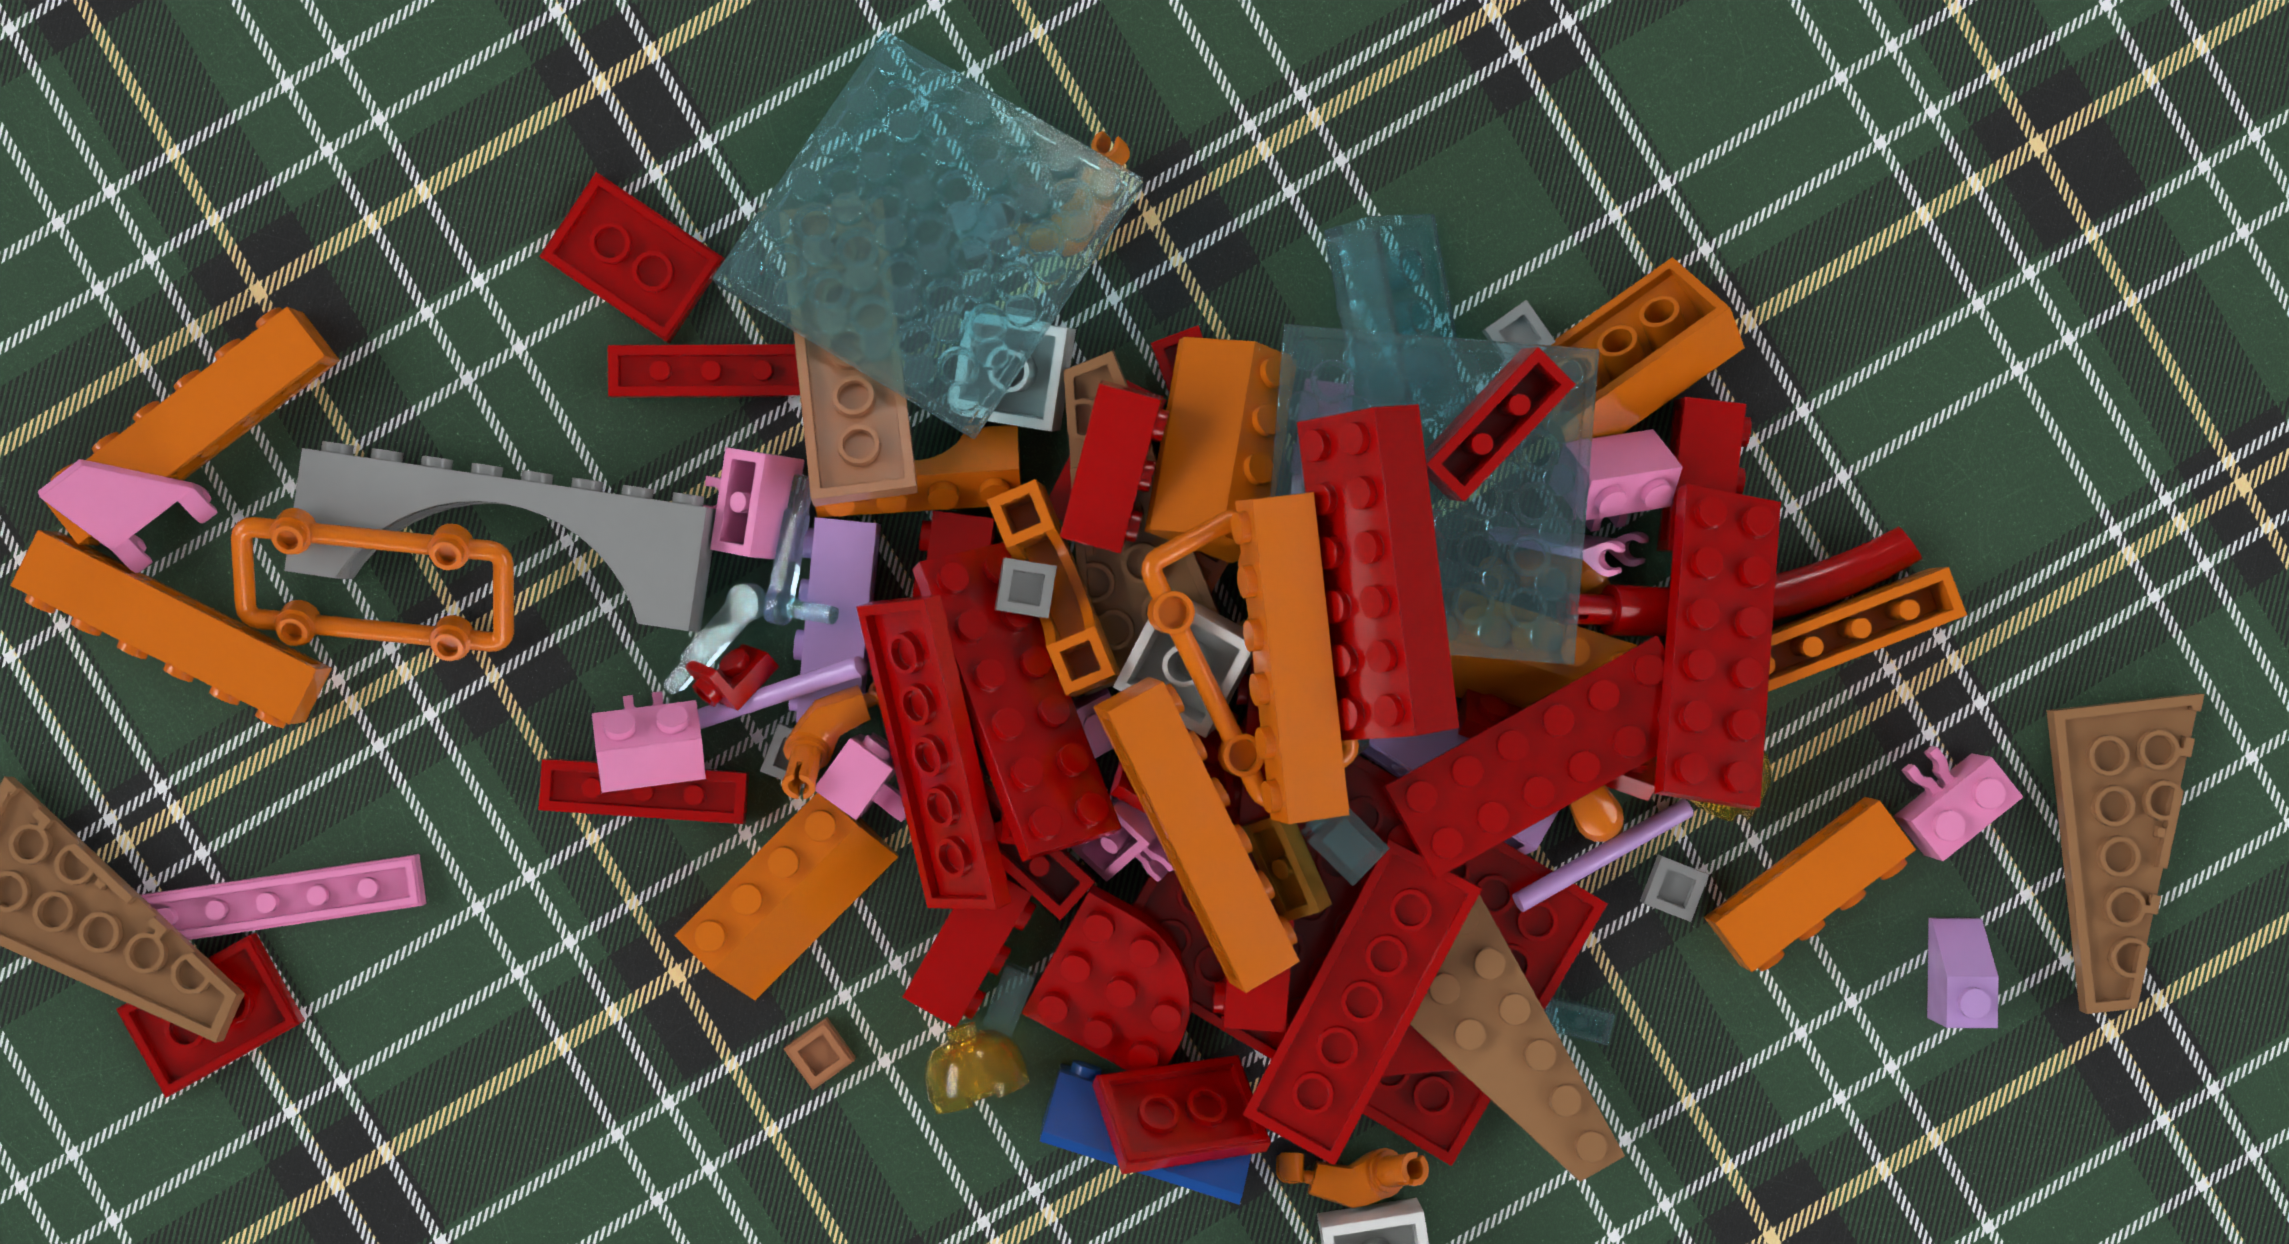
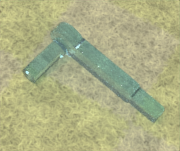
[763,474,839,626]
[663,582,789,694]

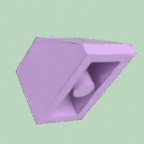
[1927,918,1999,1028]

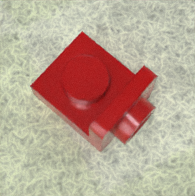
[685,643,779,711]

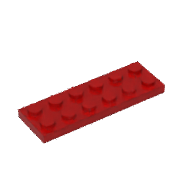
[1654,484,1781,810]
[912,542,1122,862]
[856,594,1012,910]
[1382,635,1665,879]
[1243,838,1482,1166]

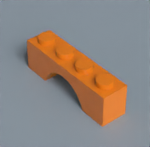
[815,425,1022,518]
[987,479,1120,697]

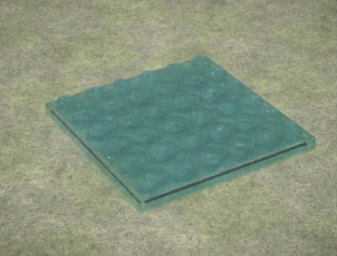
[713,30,1144,440]
[1270,324,1599,664]

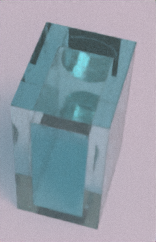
[1301,808,1390,886]

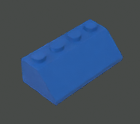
[1040,1060,1251,1205]

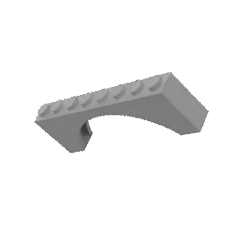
[284,441,716,631]

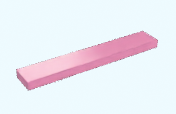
[140,854,427,940]

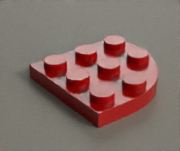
[1021,885,1192,1071]

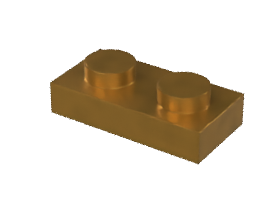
[1242,815,1332,921]

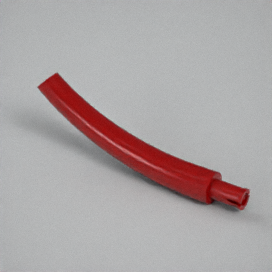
[1555,526,1923,636]

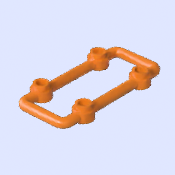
[231,508,514,661]
[1141,510,1359,807]

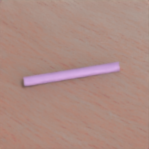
[698,656,866,729]
[1512,799,1694,912]

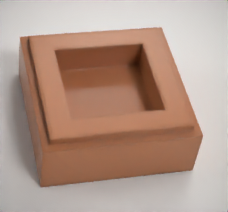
[784,1017,856,1090]

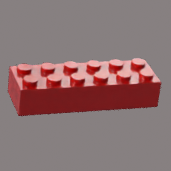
[1297,404,1460,741]

